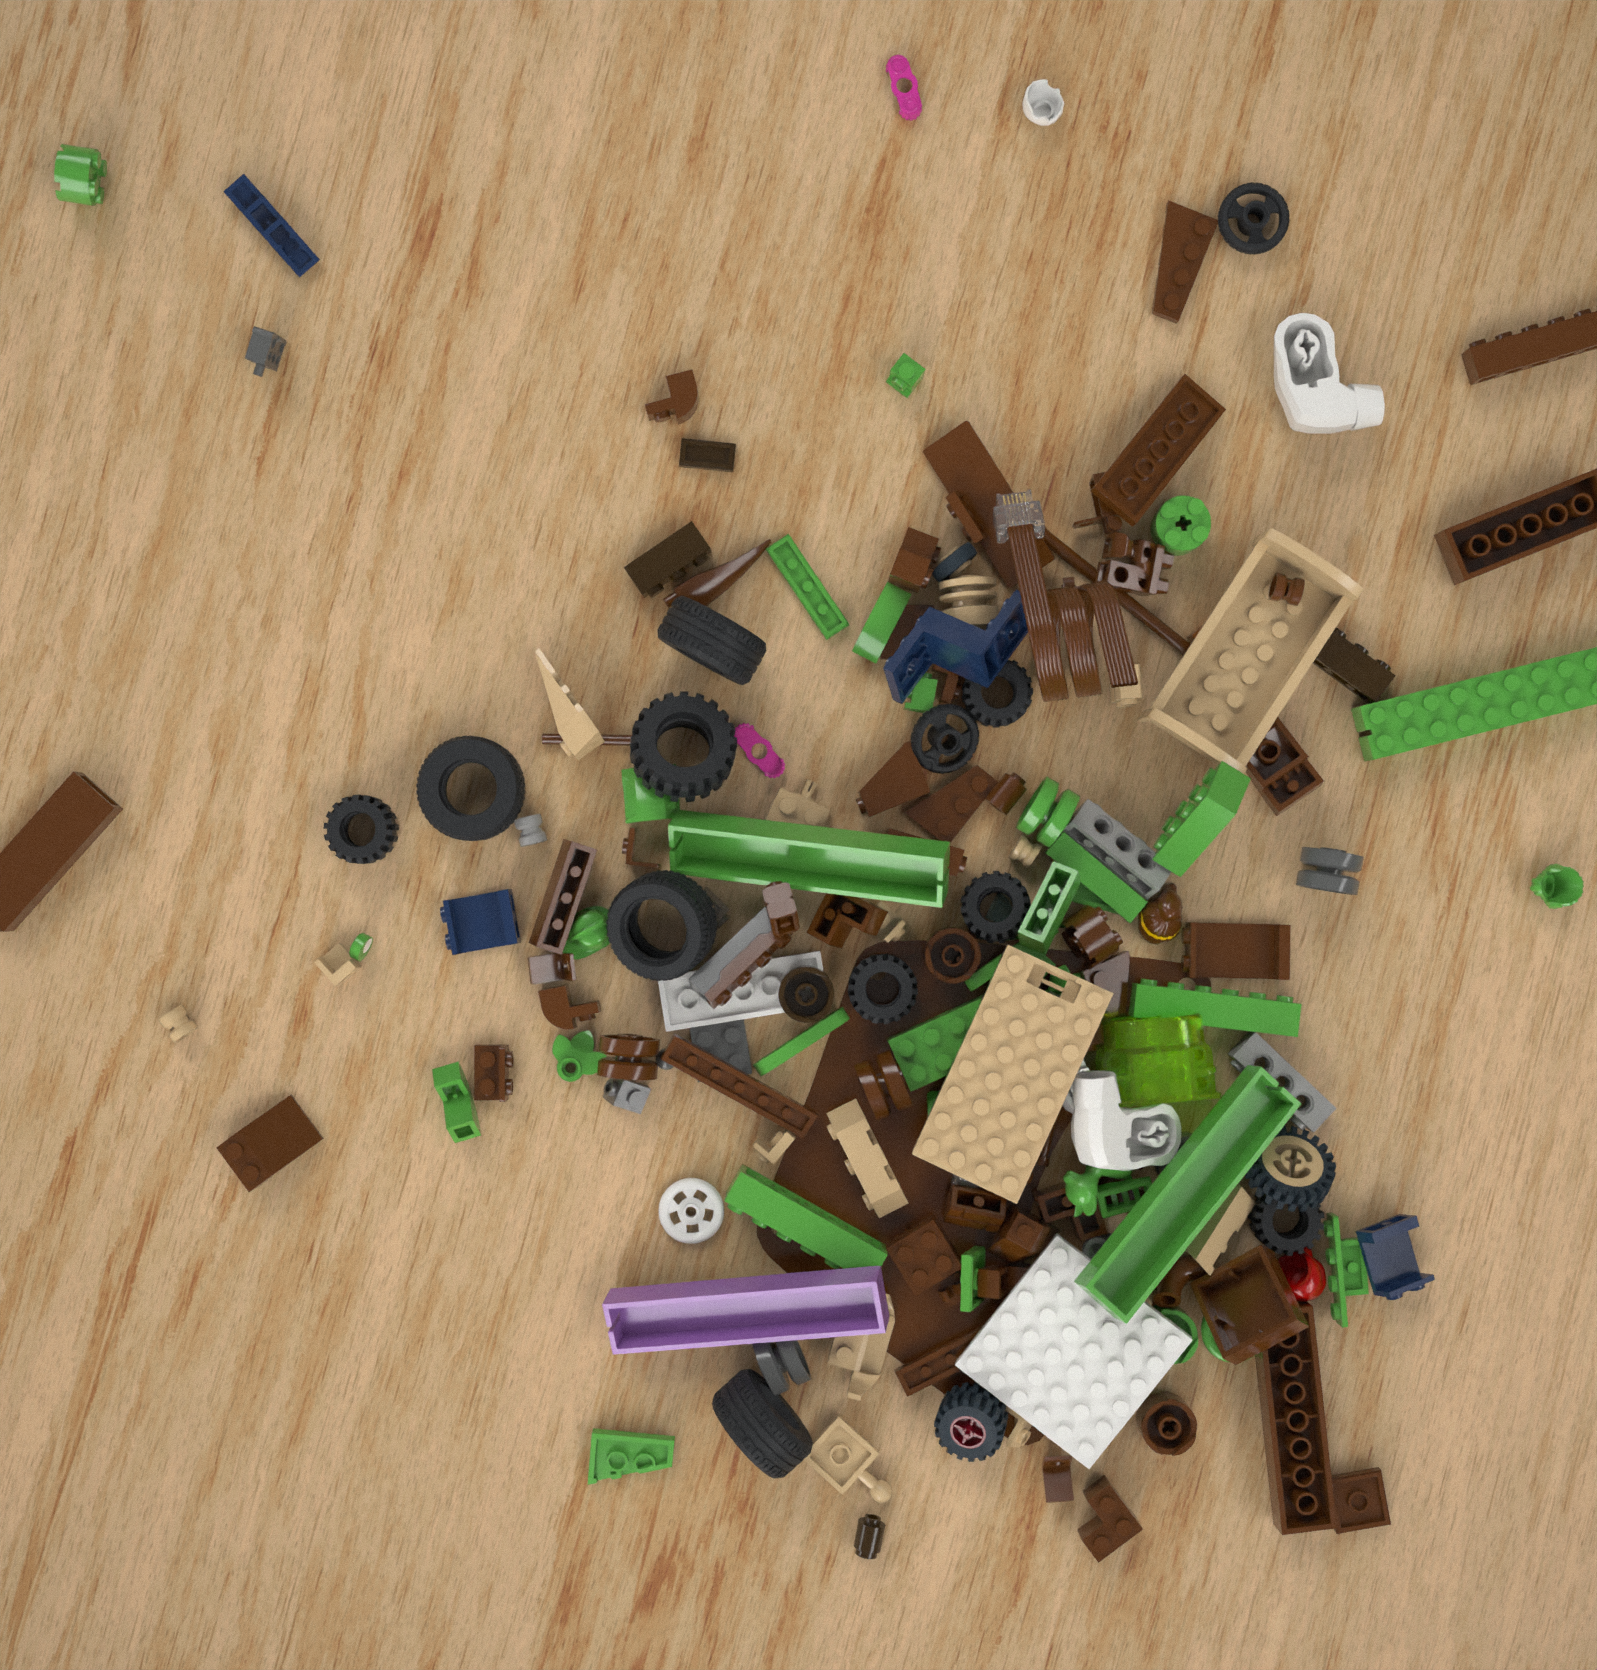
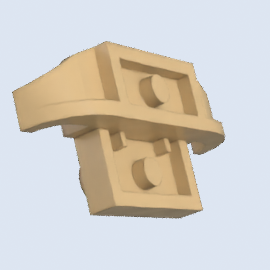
[827,1294,895,1401]

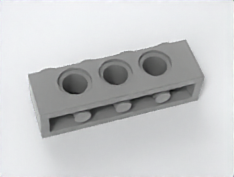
[1063,799,1171,900]
[1228,1031,1336,1132]

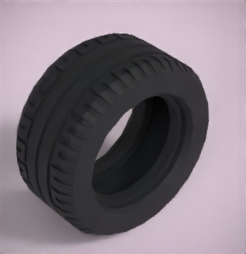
[606,870,718,981]

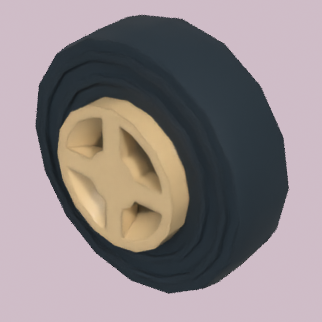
[932,542,978,582]

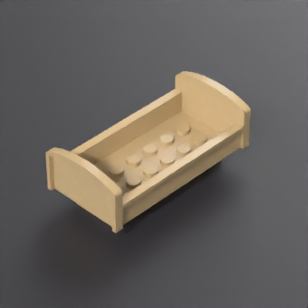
[1138,528,1364,774]

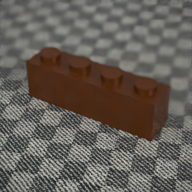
[529,839,597,955]

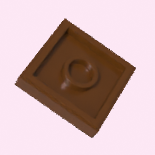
[1332,1467,1391,1534]

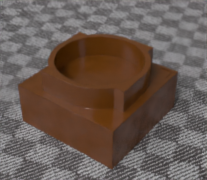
[1190,1244,1309,1365]

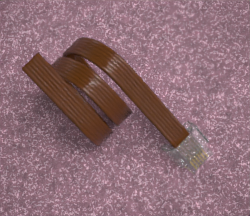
[993,489,1138,702]

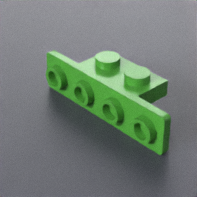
[1323,1212,1369,1328]

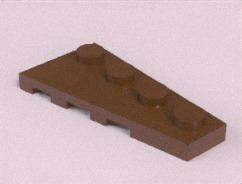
[1152,200,1218,324]

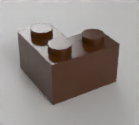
[888,527,941,594]
[806,893,888,949]
[1032,1181,1107,1241]
[1078,1475,1143,1563]

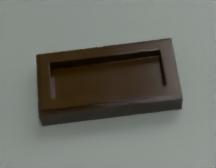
[679,438,736,472]

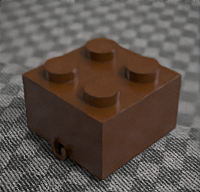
[886,1214,961,1296]

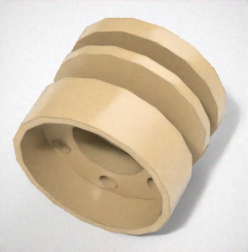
[938,575,999,629]

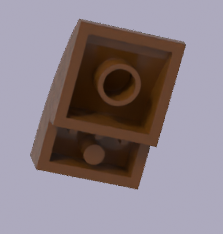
[1245,717,1324,816]

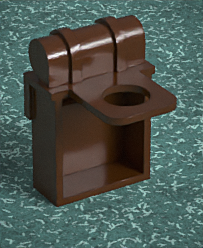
[1072,472,1122,535]

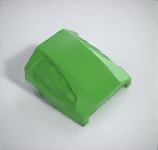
[621,764,680,824]

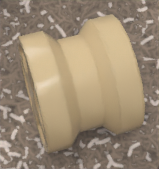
[1008,835,1041,869]

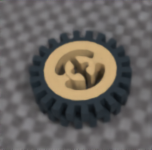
[1245,1125,1336,1212]

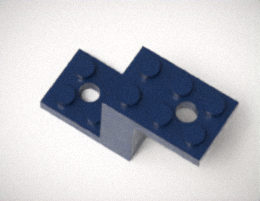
[883,590,1028,704]

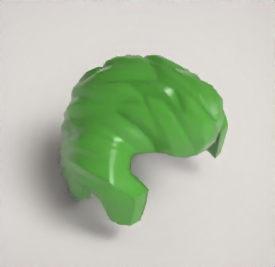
[1530,864,1584,909]

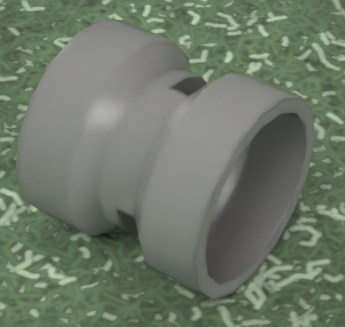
[514,814,547,847]

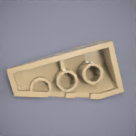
[535,649,605,760]

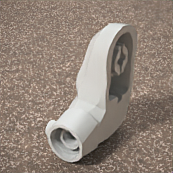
[1070,1071,1181,1171]

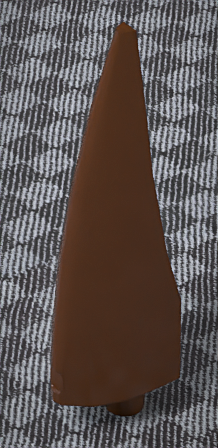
[663,539,771,608]

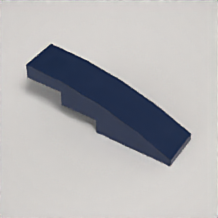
[223,174,320,278]

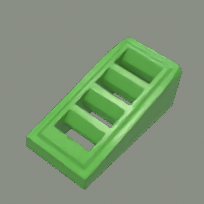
[1096,1176,1152,1219]

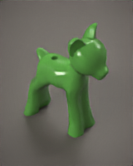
[1063,1164,1133,1217]

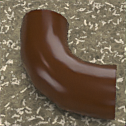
[1153,1255,1207,1308]

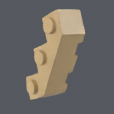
[826,1099,908,1218]

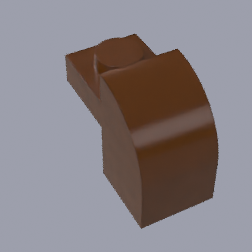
[645,369,699,425]
[538,984,601,1030]

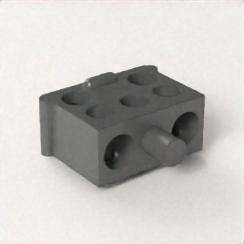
[245,326,287,377]

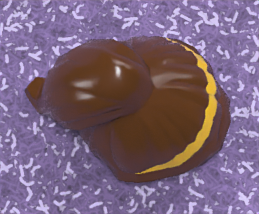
[1138,883,1183,945]

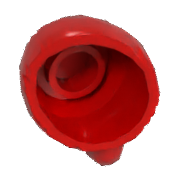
[1278,1247,1327,1302]

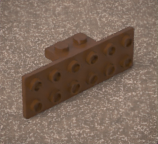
[923,421,1055,588]

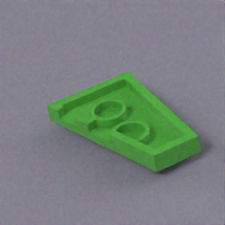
[587,1428,675,1485]

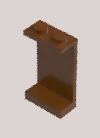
[1181,922,1291,980]

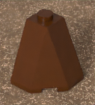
[985,1202,1060,1264]

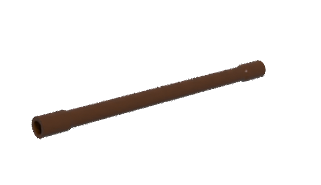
[1031,515,1191,655]

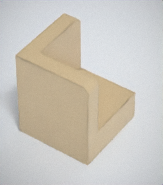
[314,943,362,986]

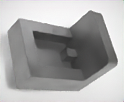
[603,1078,651,1114]

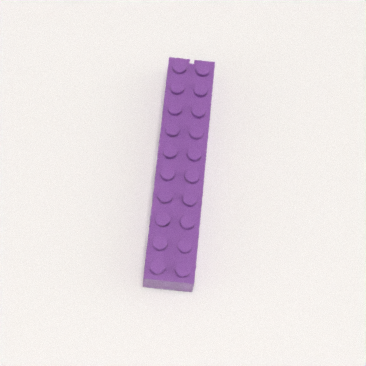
[602,1265,890,1355]

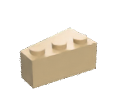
[1186,1183,1255,1276]

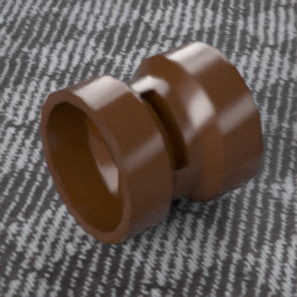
[1268,573,1305,606]

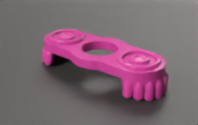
[886,55,922,121]
[734,723,785,778]

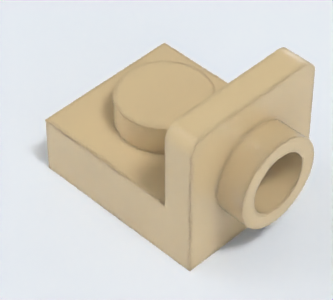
[877,900,906,943]
[753,1129,796,1164]

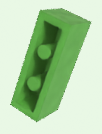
[1018,861,1080,955]

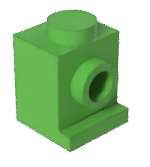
[886,353,926,398]
[903,673,938,713]

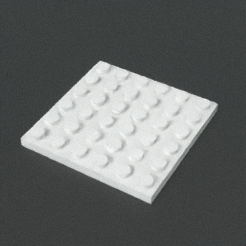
[955,1233,1193,1469]

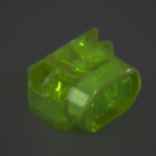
[1096,1012,1222,1107]

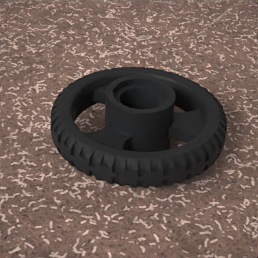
[1218,182,1290,255]
[911,704,979,774]

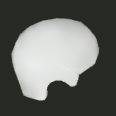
[1022,79,1064,126]

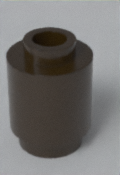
[854,1514,886,1559]

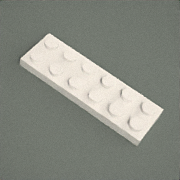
[658,951,823,1032]

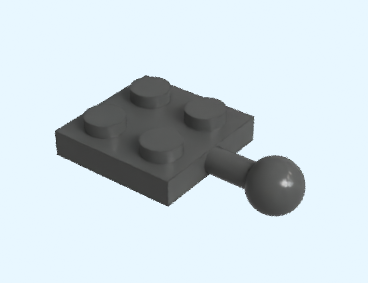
[655,1019,752,1082]

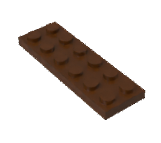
[1091,374,1226,527]

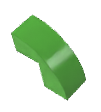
[852,582,912,663]
[432,1061,481,1143]

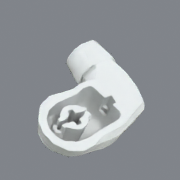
[1274,313,1385,434]

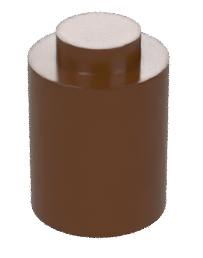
[985,772,1027,815]

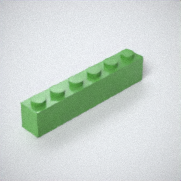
[1129,978,1302,1037]

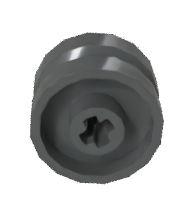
[1296,847,1364,895]
[752,1340,812,1396]

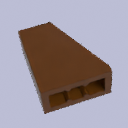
[856,741,931,818]

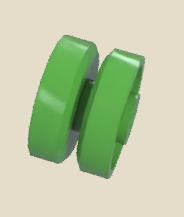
[1015,776,1080,848]

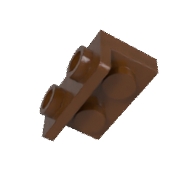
[474,1045,514,1102]

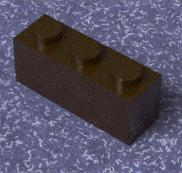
[624,521,711,598]
[1313,628,1396,704]

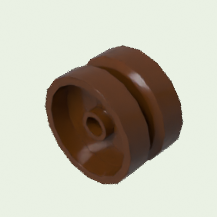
[597,1034,660,1080]
[854,1050,913,1121]

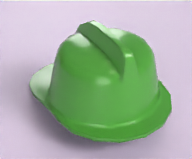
[563,906,610,960]

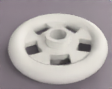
[658,1178,724,1244]

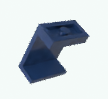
[440,889,521,955]
[1356,1214,1435,1300]

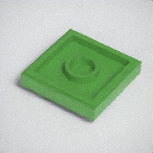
[960,1246,985,1312]

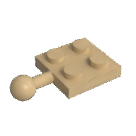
[804,1414,892,1503]

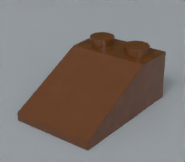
[216,1094,324,1192]

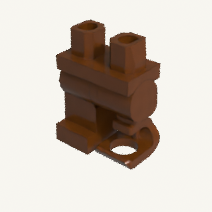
[1095,532,1174,596]

